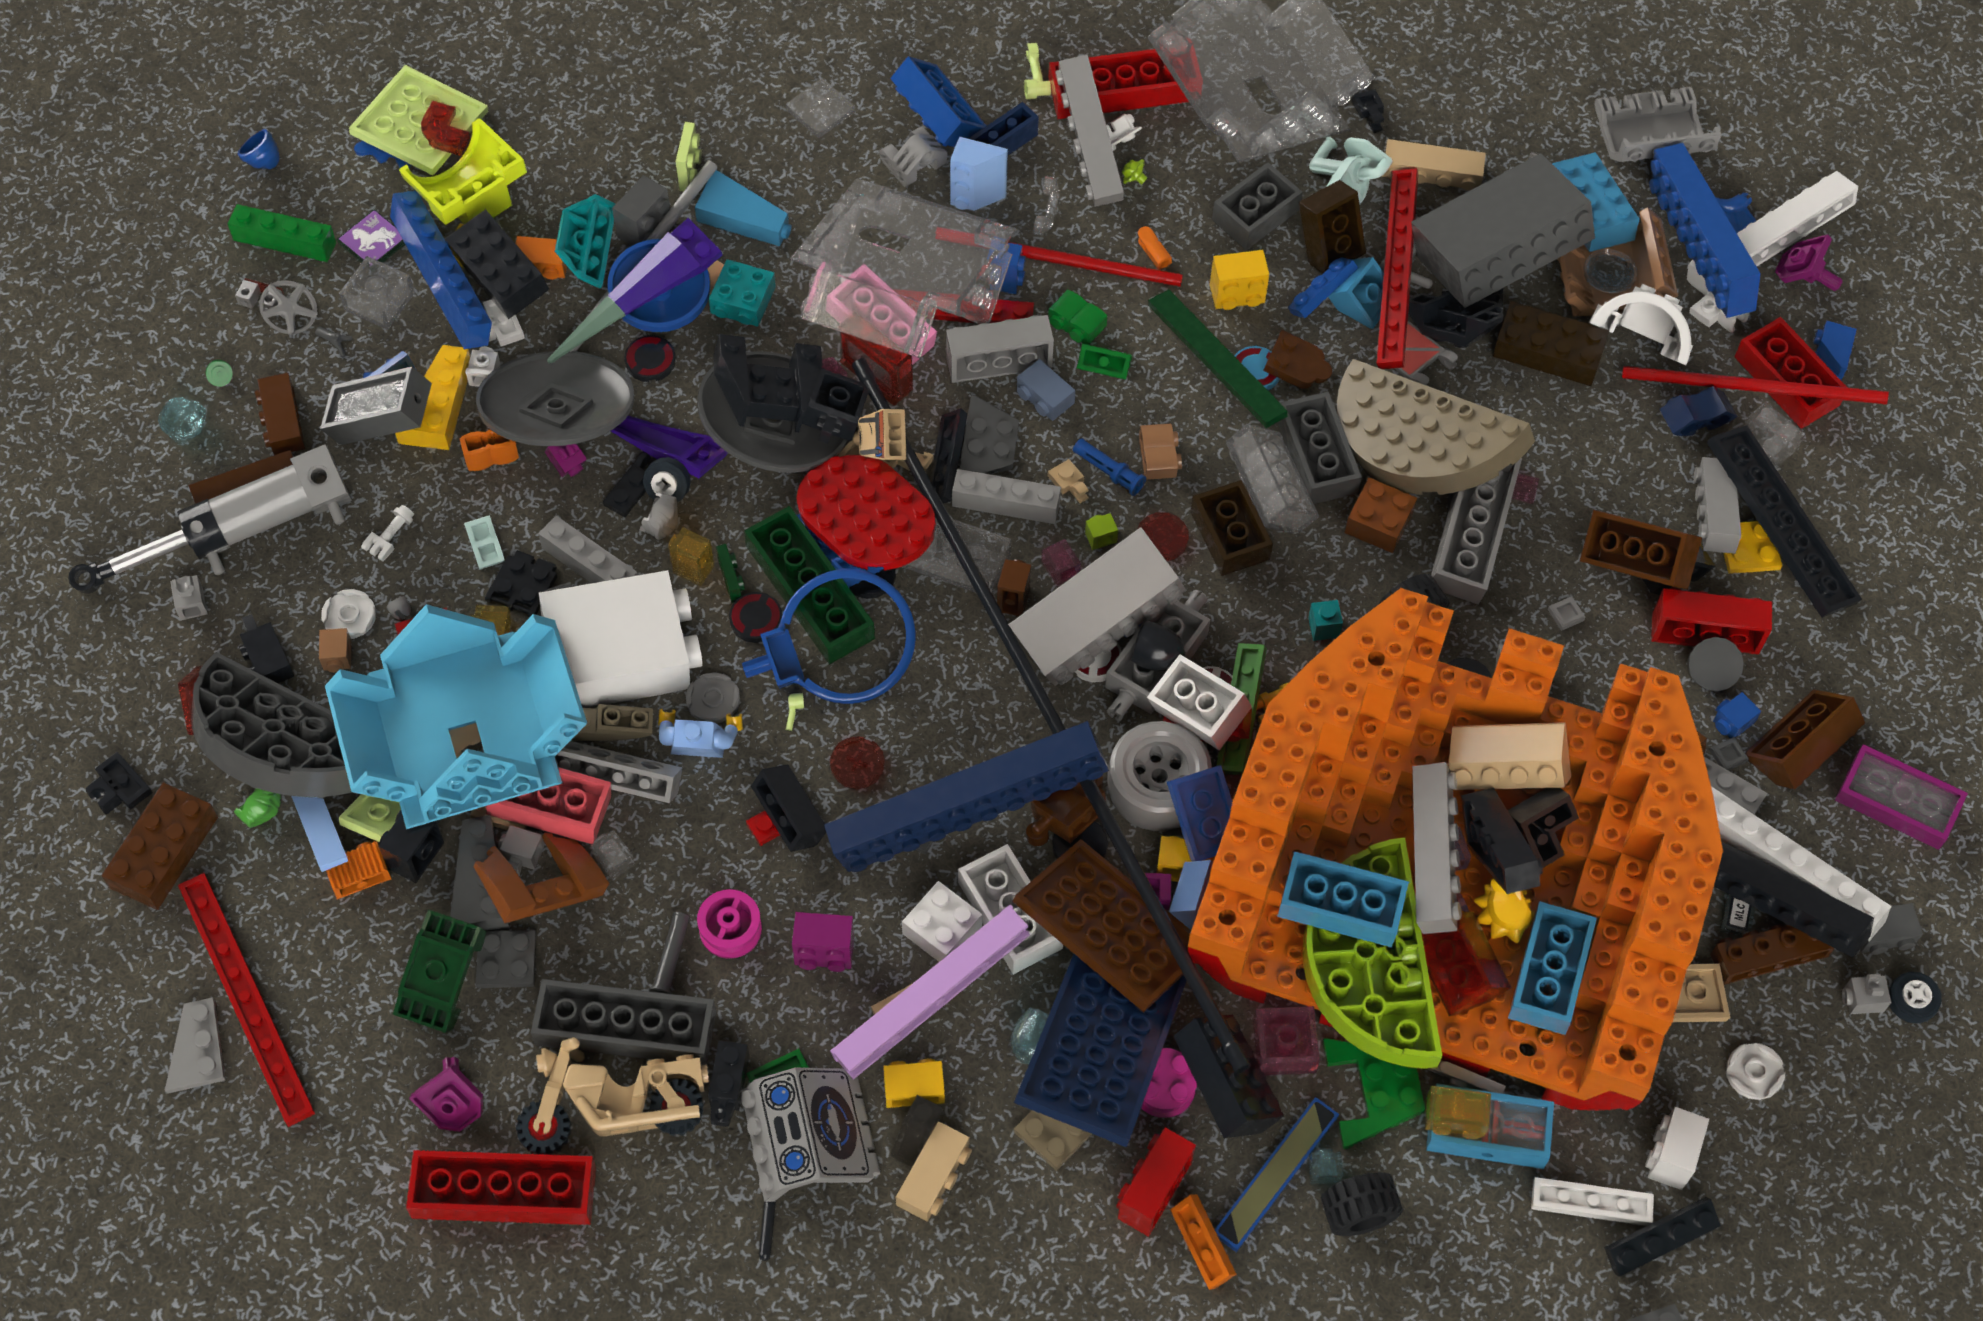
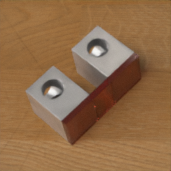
[235,278,285,310]

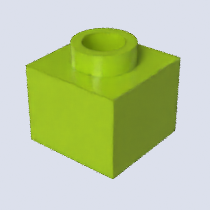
[1085,513,1118,550]

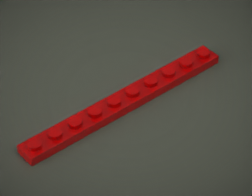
[1377,168,1419,369]
[178,873,315,1127]

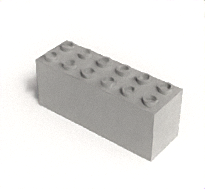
[1008,527,1186,686]

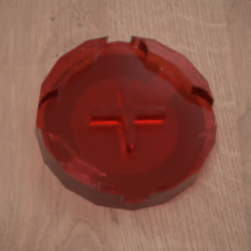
[830,736,885,789]

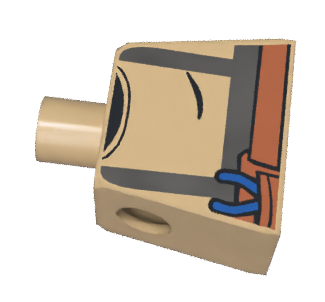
[853,409,906,460]

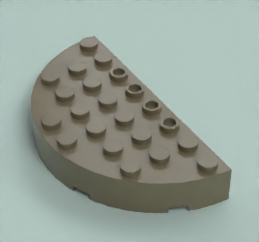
[1337,359,1535,495]

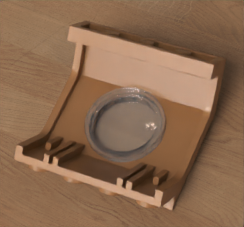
[1558,207,1678,316]

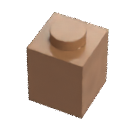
[319,628,351,673]

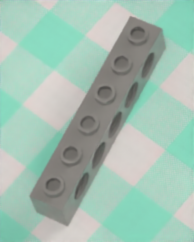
[555,741,682,803]

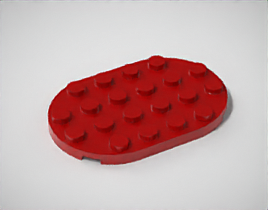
[797,455,936,570]

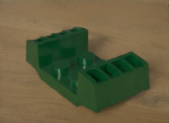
[393,910,487,1033]

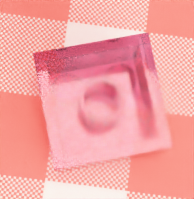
[1253,1006,1320,1076]

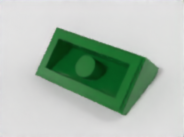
[1076,344,1133,380]

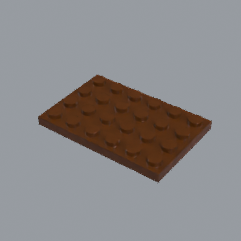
[1012,839,1195,1012]

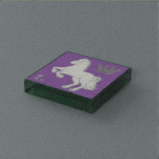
[337,209,405,271]

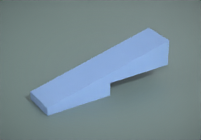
[291,796,348,872]

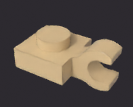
[1048,459,1088,503]

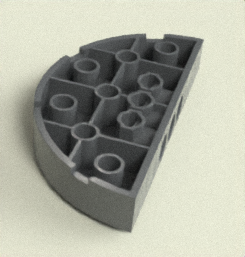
[191,652,352,798]

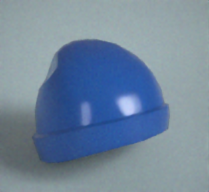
[238,129,280,169]

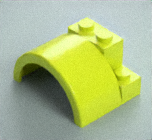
[399,118,527,225]

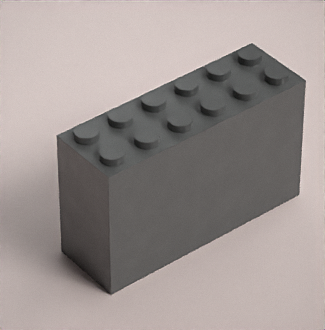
[1411,153,1595,308]

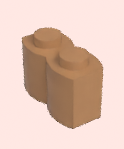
[1139,424,1182,480]

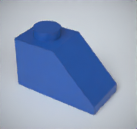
[1813,321,1857,380]

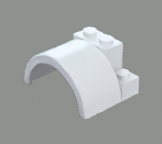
[1589,284,1693,365]

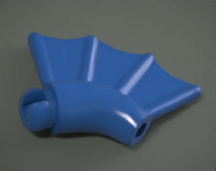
[1716,193,1756,233]

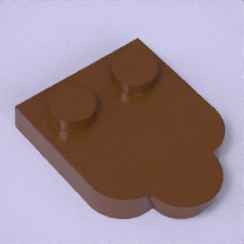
[1263,330,1332,389]

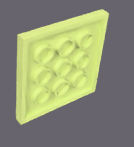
[349,65,488,175]

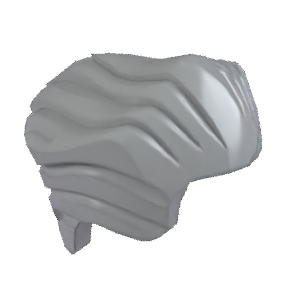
[639,492,678,540]

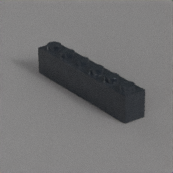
[1714,841,1874,957]

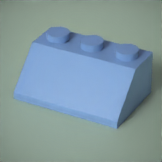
[950,137,1008,211]

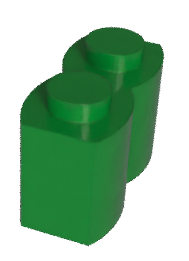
[1048,290,1107,345]

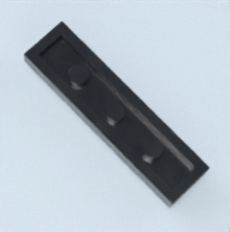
[930,408,968,504]
[1604,1197,1721,1277]

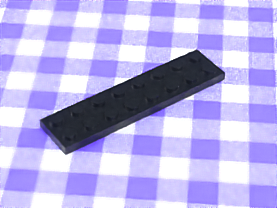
[1707,425,1862,618]

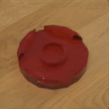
[1137,512,1189,562]

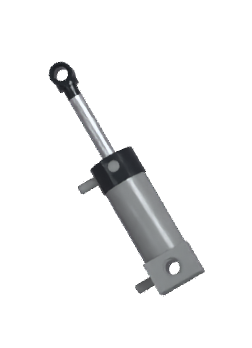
[68,444,352,594]

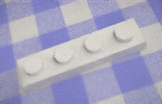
[1531,1177,1654,1226]

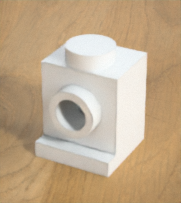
[465,346,500,387]

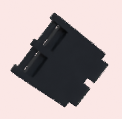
[485,550,557,618]

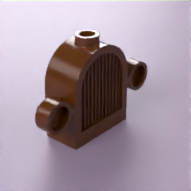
[1026,776,1106,846]

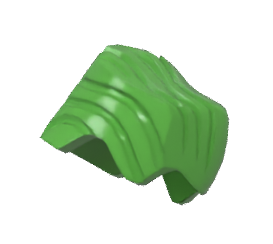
[234,788,281,828]

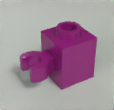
[545,444,587,477]

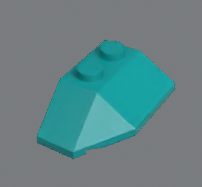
[555,194,616,289]

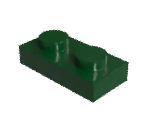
[716,544,745,603]

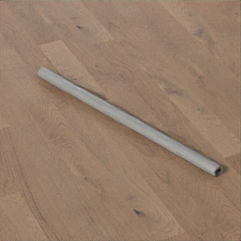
[569,160,718,352]

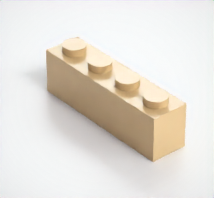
[1382,139,1486,191]

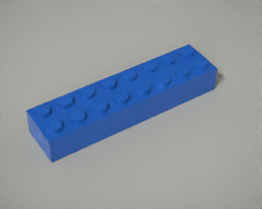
[1649,143,1761,318]

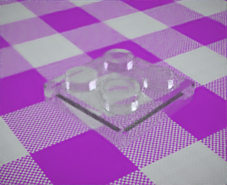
[786,78,855,138]

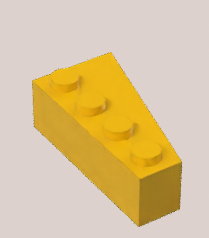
[395,345,470,450]

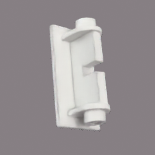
[1106,114,1142,150]

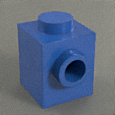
[1713,692,1761,738]

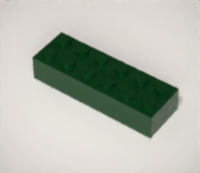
[744,506,875,665]

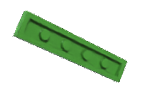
[1216,643,1267,775]

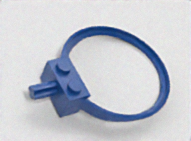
[742,569,916,704]

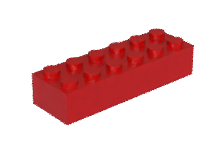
[1049,44,1202,119]
[406,1150,596,1225]

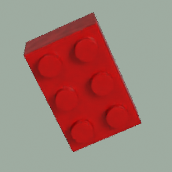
[1116,1127,1196,1237]

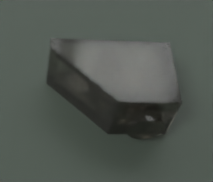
[890,1095,944,1167]

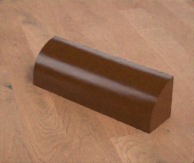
[188,450,293,504]

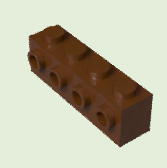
[1710,923,1835,985]

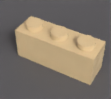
[896,1121,972,1222]

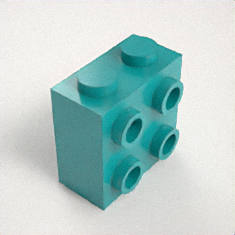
[709,259,776,327]

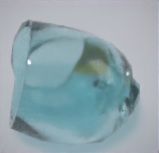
[1009,1007,1049,1064]

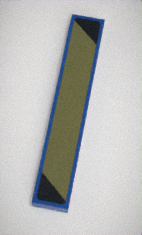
[1215,1097,1339,1252]

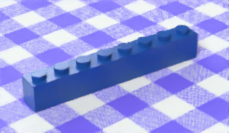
[390,191,492,349]

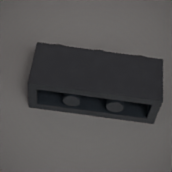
[751,764,826,852]

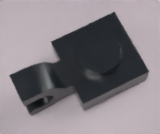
[1352,89,1384,133]

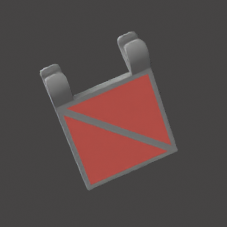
[1373,321,1458,386]

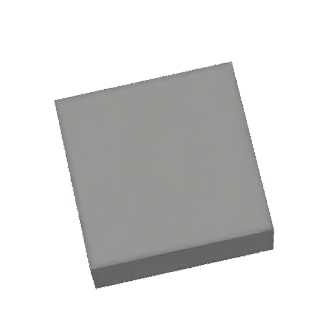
[1548,596,1586,631]

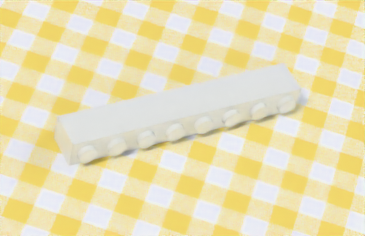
[1687,171,1858,295]
[1711,786,1891,941]

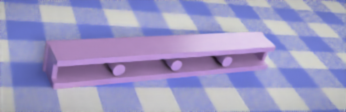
[830,904,1030,1079]

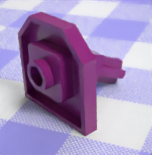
[1775,234,1843,291]
[409,1057,483,1132]

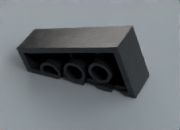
[1461,787,1543,894]

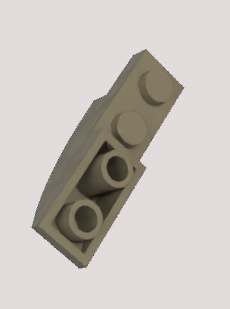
[571,704,653,741]

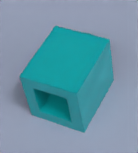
[1308,600,1343,641]

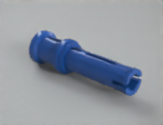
[1073,438,1146,496]

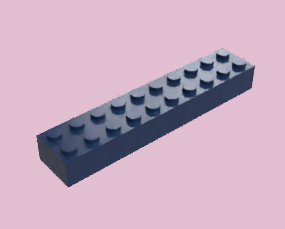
[824,721,1109,872]

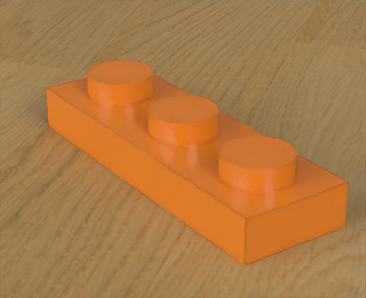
[1170,1194,1236,1290]

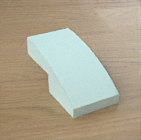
[464,515,505,570]

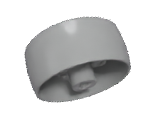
[1107,721,1212,831]

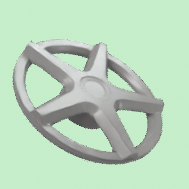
[259,280,317,334]

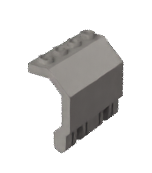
[1595,87,1722,162]

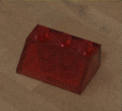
[1422,911,1511,1016]

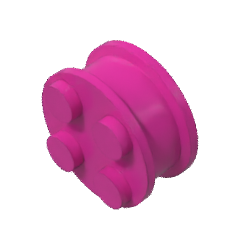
[697,889,762,959]
[1141,1048,1197,1118]

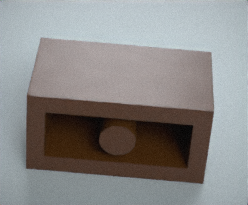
[997,559,1031,616]

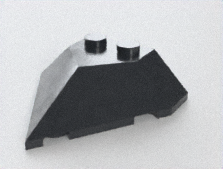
[1408,288,1503,348]

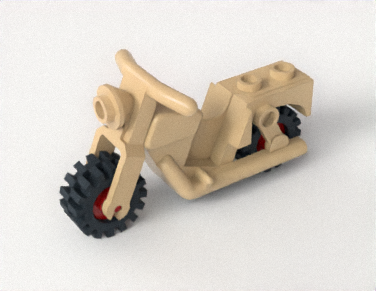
[516,1038,709,1155]

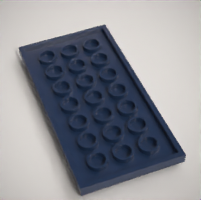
[1014,954,1187,1147]

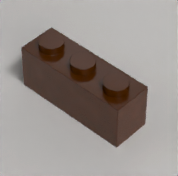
[255,373,305,455]

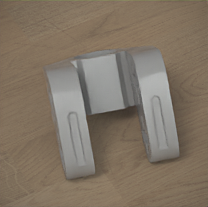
[879,127,947,187]

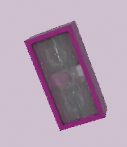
[1835,744,1968,850]

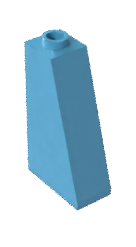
[695,171,791,246]

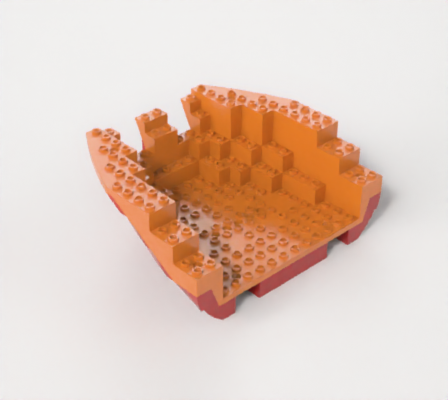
[1188,588,1723,1110]

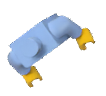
[658,708,743,758]

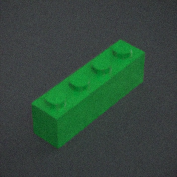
[227,204,337,262]

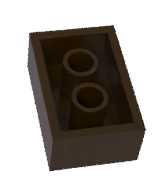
[1299,180,1366,273]
[1190,480,1273,576]

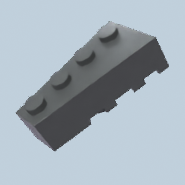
[450,815,510,931]

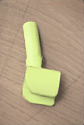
[786,693,804,731]

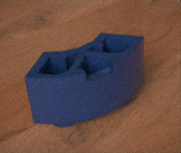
[1660,386,1738,436]

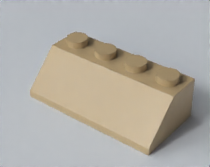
[1449,722,1571,790]

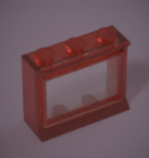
[838,312,913,406]

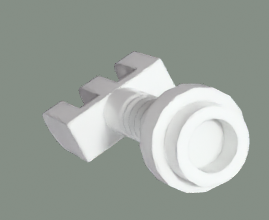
[361,505,414,562]

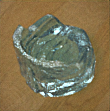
[158,397,207,444]

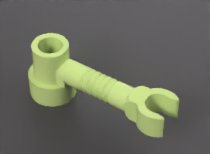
[1024,43,1051,99]

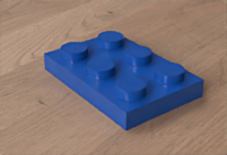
[1167,765,1232,862]

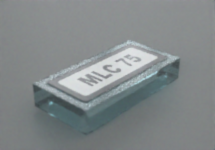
[1720,893,1755,937]

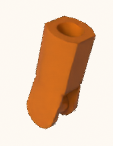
[1138,226,1172,270]

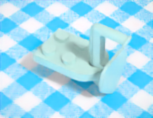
[1309,136,1393,204]

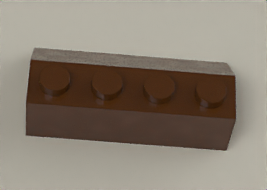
[1745,689,1865,789]

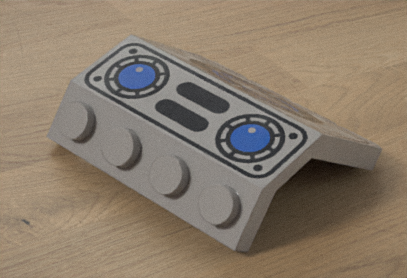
[741,1068,881,1202]

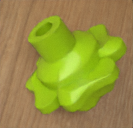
[1122,159,1147,184]

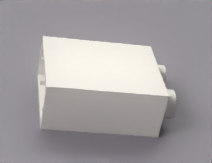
[539,570,702,708]

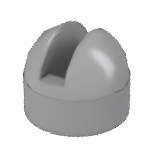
[387,596,411,620]

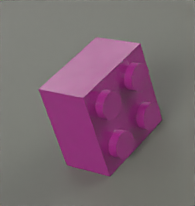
[792,912,854,972]

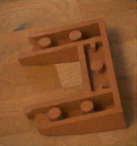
[473,833,609,923]

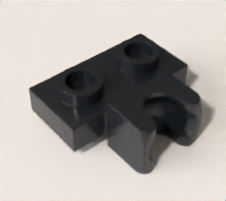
[86,752,153,814]

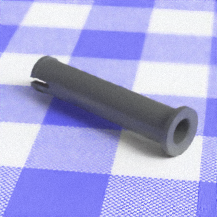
[649,912,690,994]

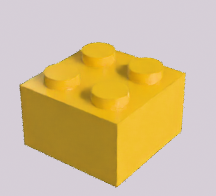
[1210,250,1269,310]

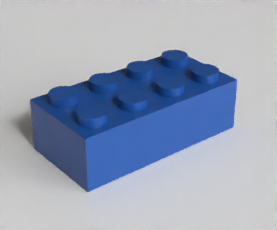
[890,56,986,148]

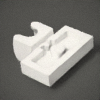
[1690,293,1750,332]
[483,300,525,347]

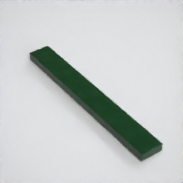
[1148,289,1288,428]

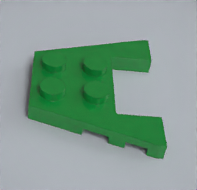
[1322,1038,1425,1149]

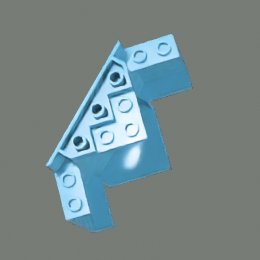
[325,604,587,829]

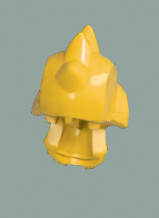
[1474,879,1535,943]

